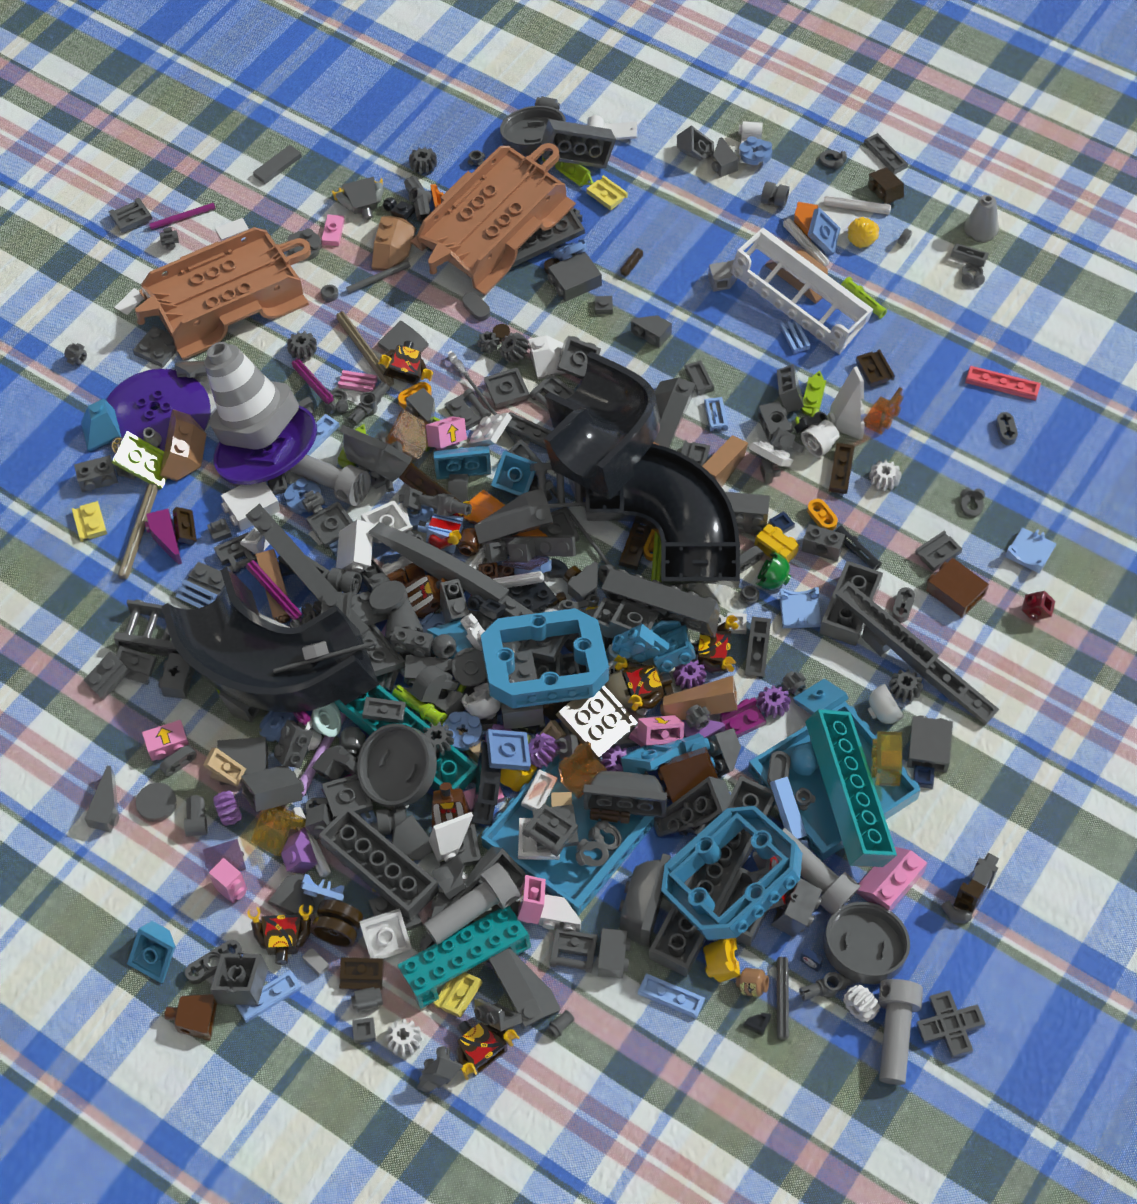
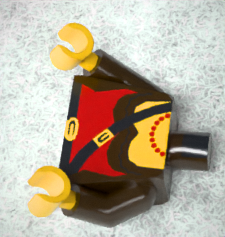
[378,341,433,385]
[692,615,739,674]
[614,655,672,711]
[247,904,314,965]
[456,1021,520,1080]

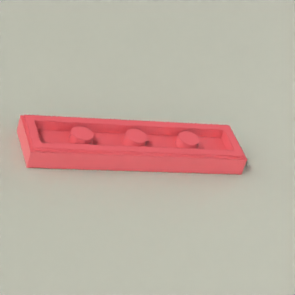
[965,366,1041,401]

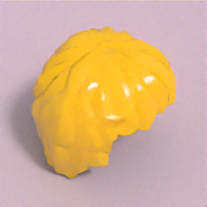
[847,217,879,248]

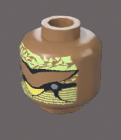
[736,968,769,997]

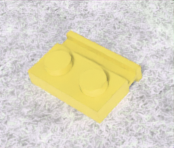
[586,175,628,211]
[71,501,107,542]
[433,972,483,1018]

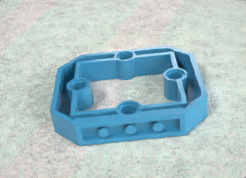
[481,608,609,708]
[661,806,803,940]

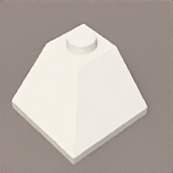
[528,335,566,379]
[361,500,413,544]
[429,812,473,862]

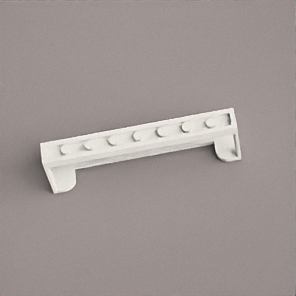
[730,228,873,355]

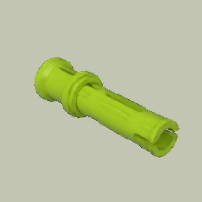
[841,277,887,319]
[392,685,448,727]

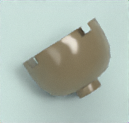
[604,670,633,709]

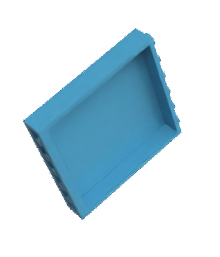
[748,701,920,861]
[481,755,654,916]

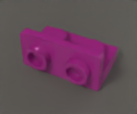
[720,697,766,738]

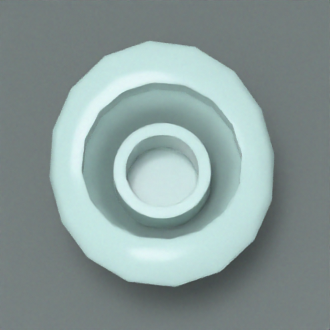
[311,702,342,737]

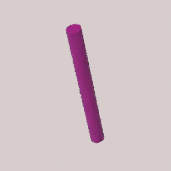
[149,203,216,230]

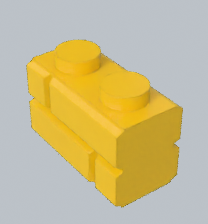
[754,524,799,562]

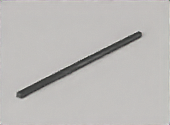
[272,641,378,674]

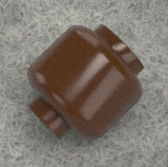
[456,528,482,556]

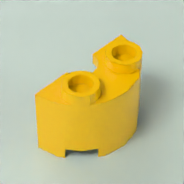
[500,764,537,792]
[703,938,740,983]

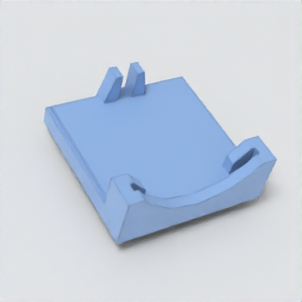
[1005,527,1056,574]
[779,587,821,629]
[300,874,345,901]

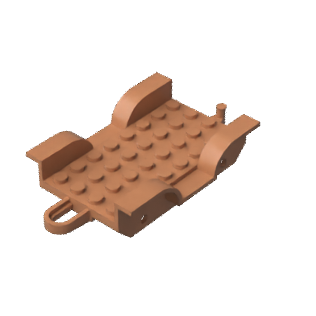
[411,143,576,296]
[135,227,311,360]

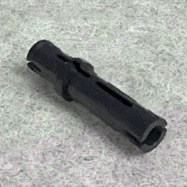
[835,525,882,570]

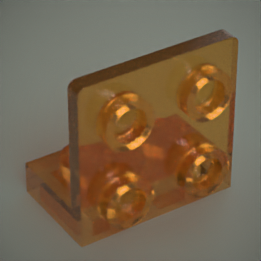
[863,387,904,434]
[386,408,430,459]
[558,741,607,798]

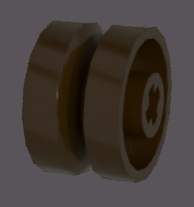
[310,899,364,947]

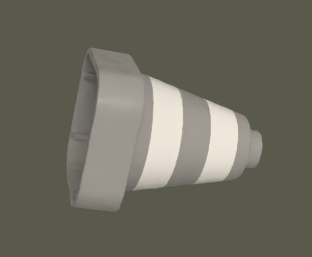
[204,342,299,449]

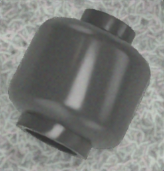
[339,727,366,757]

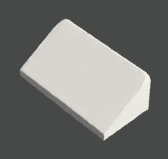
[240,527,270,554]

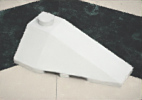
[828,366,865,440]

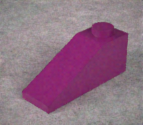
[145,509,182,565]

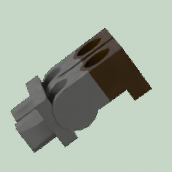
[953,853,999,914]

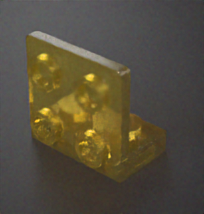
[251,806,306,856]

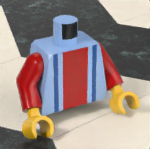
[417,501,472,553]

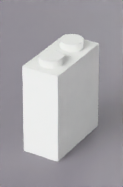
[221,482,280,531]
[336,519,374,573]

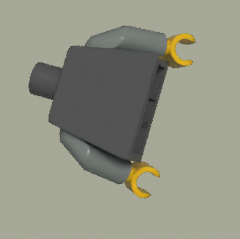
[332,177,384,220]

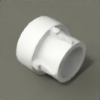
[801,420,840,457]

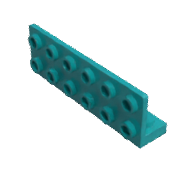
[398,906,531,1009]

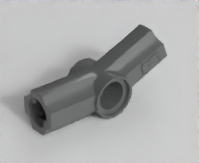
[404,176,431,222]

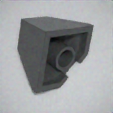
[677,125,714,160]

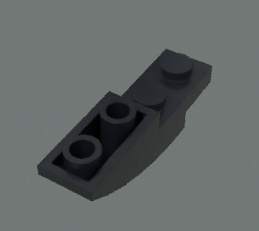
[471,741,501,825]

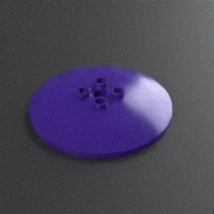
[106,369,211,451]
[214,406,317,485]

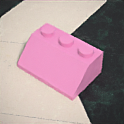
[856,847,927,911]

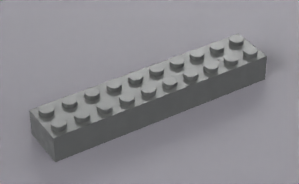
[649,776,776,977]

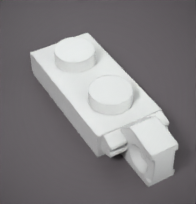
[460,613,485,651]

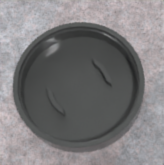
[500,106,566,156]
[357,724,437,807]
[823,902,910,984]

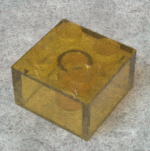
[871,731,902,786]

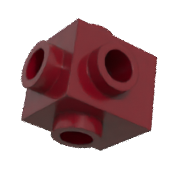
[1022,590,1056,621]

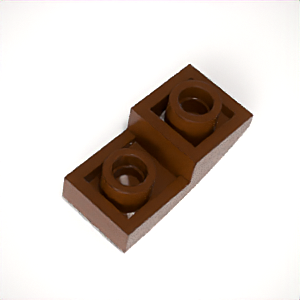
[478,562,516,579]

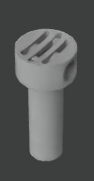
[288,454,371,506]
[782,828,861,915]
[423,863,521,945]
[878,979,923,1085]

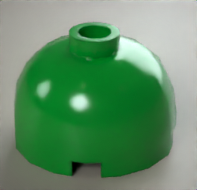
[756,551,791,590]

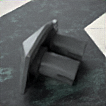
[417,1046,463,1093]

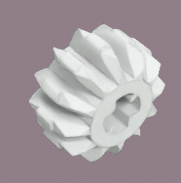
[869,460,901,492]
[843,985,880,1022]
[385,1018,423,1057]

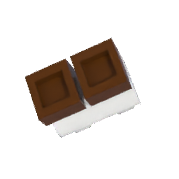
[381,556,425,585]

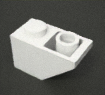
[539,894,581,932]

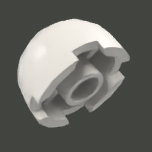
[462,683,501,720]
[868,684,904,724]

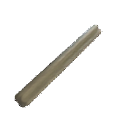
[336,311,394,387]
[118,483,158,580]

